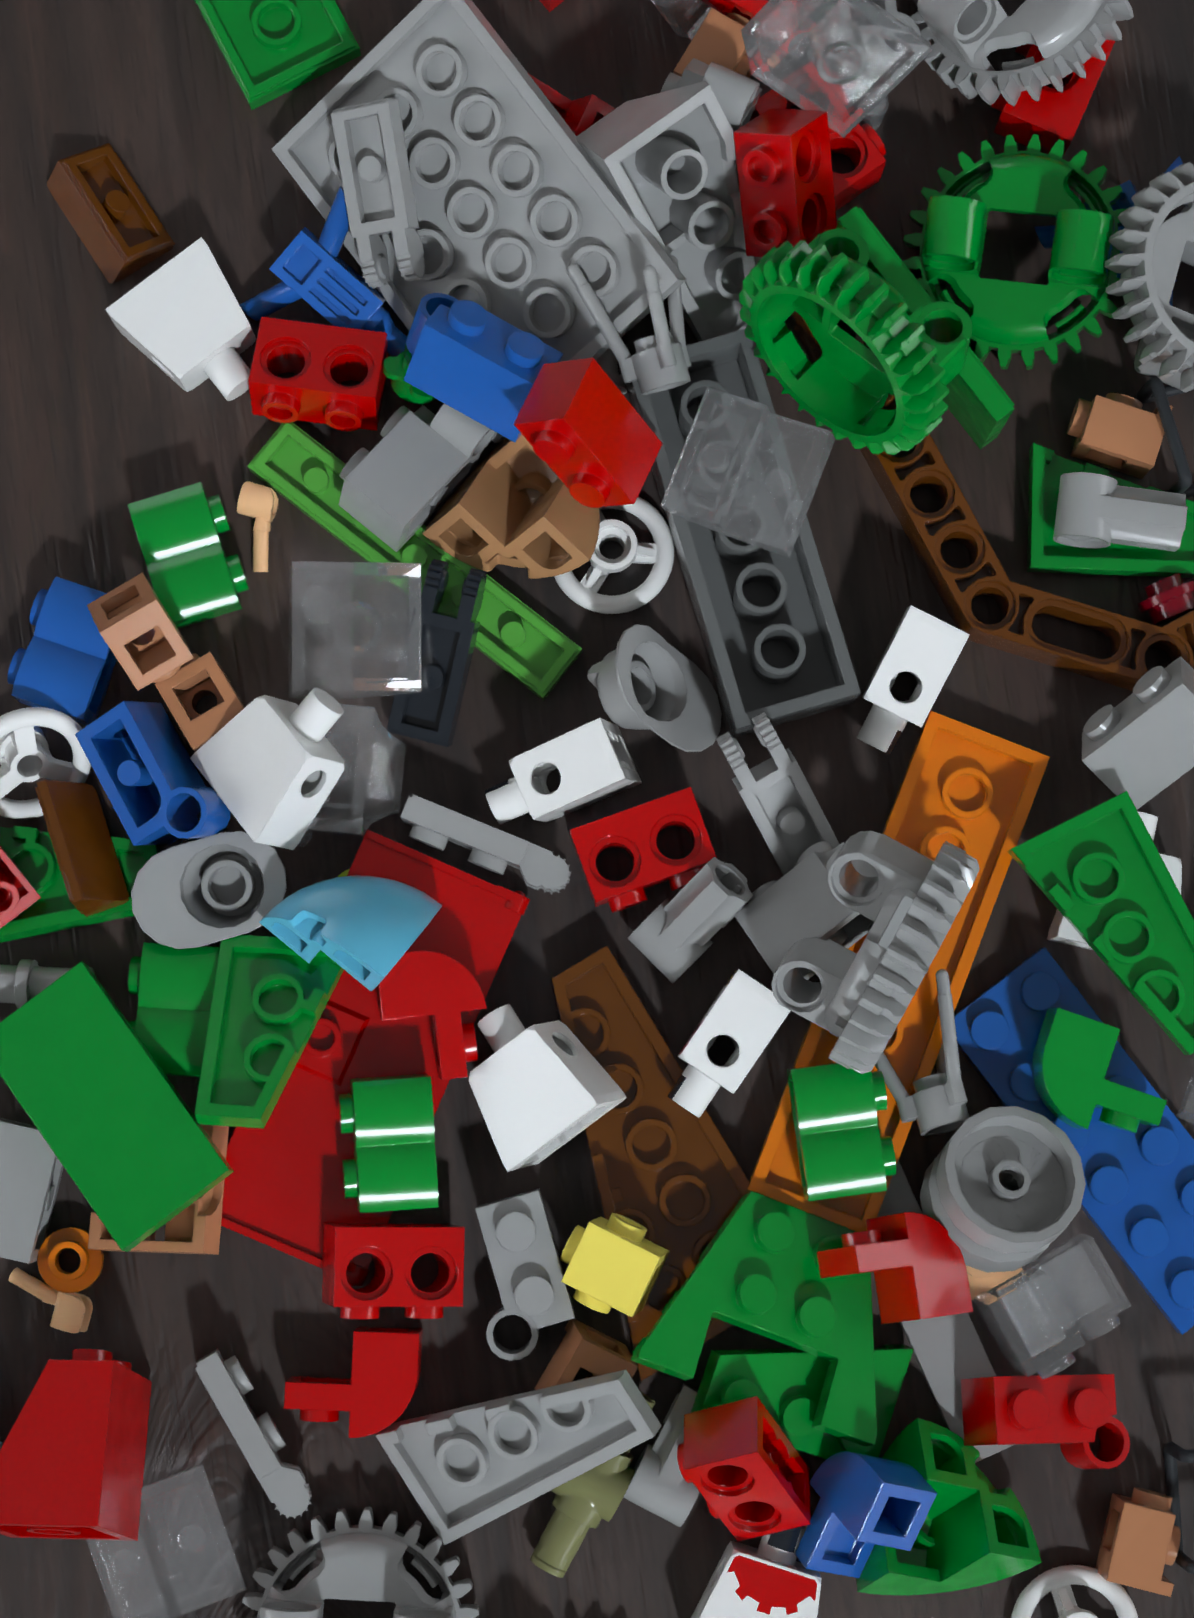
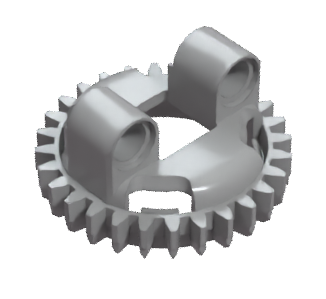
[910,0,1134,106]
[1105,162,1194,392]
[772,831,980,1074]
[242,1507,480,1618]

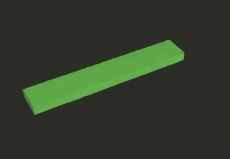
[247,422,582,701]

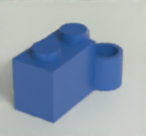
[403,293,563,442]
[75,701,231,846]

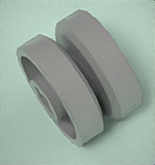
[920,1106,1086,1273]

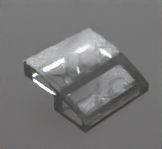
[660,387,835,558]
[86,1463,247,1618]

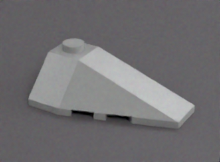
[576,81,755,342]

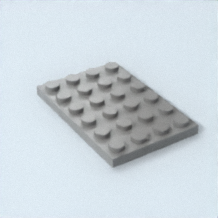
[272,0,687,443]

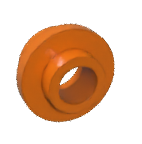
[37,1227,104,1293]

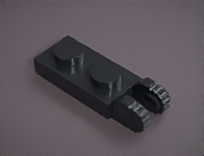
[387,559,487,747]

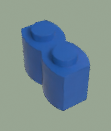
[7,576,117,725]

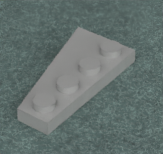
[375,1369,662,1545]

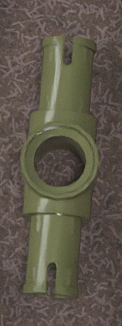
[530,1390,655,1578]

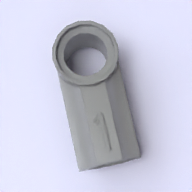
[1053,472,1188,552]
[627,857,753,984]
[623,1383,700,1527]

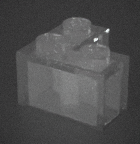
[973,1233,1131,1379]

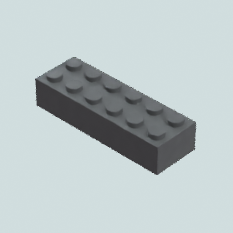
[626,329,861,738]

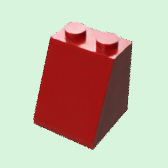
[0,1349,152,1541]

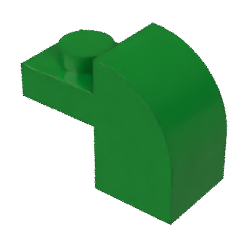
[1032,1008,1167,1133]

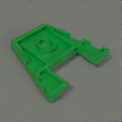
[631,1191,877,1447]

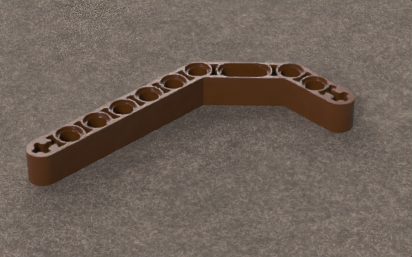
[788,311,1194,691]

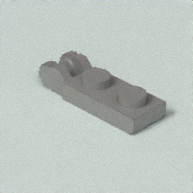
[331,98,426,288]
[716,712,839,876]
[400,794,571,895]
[195,1348,312,1519]

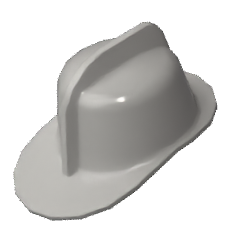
[587,624,722,752]
[131,831,287,949]

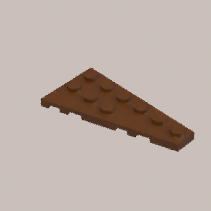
[552,946,756,1381]

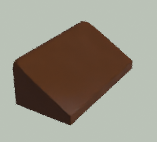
[47,143,175,284]
[35,780,129,917]

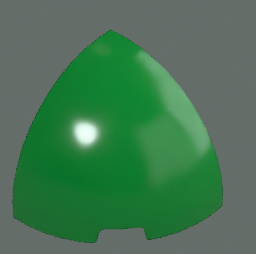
[856,1418,1042,1595]

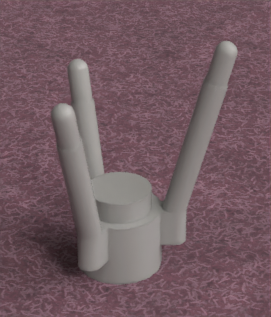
[567,256,692,395]
[875,969,969,1136]

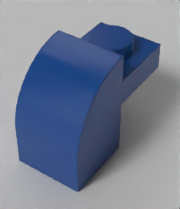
[795,1451,937,1578]

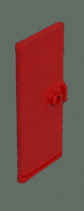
[221,829,530,1286]

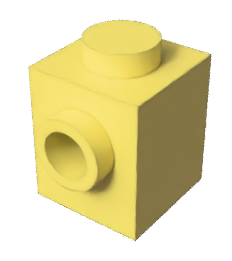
[560,1213,670,1317]

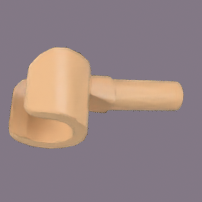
[237,481,279,572]
[8,1267,93,1333]

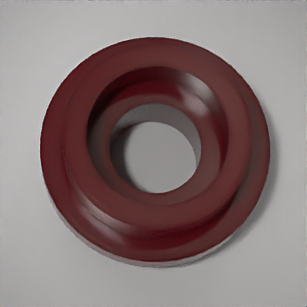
[1137,573,1194,625]

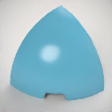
[259,875,442,992]

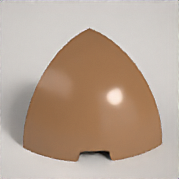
[422,434,600,579]

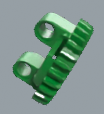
[903,134,1126,370]
[739,228,973,455]

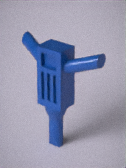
[239,186,407,357]

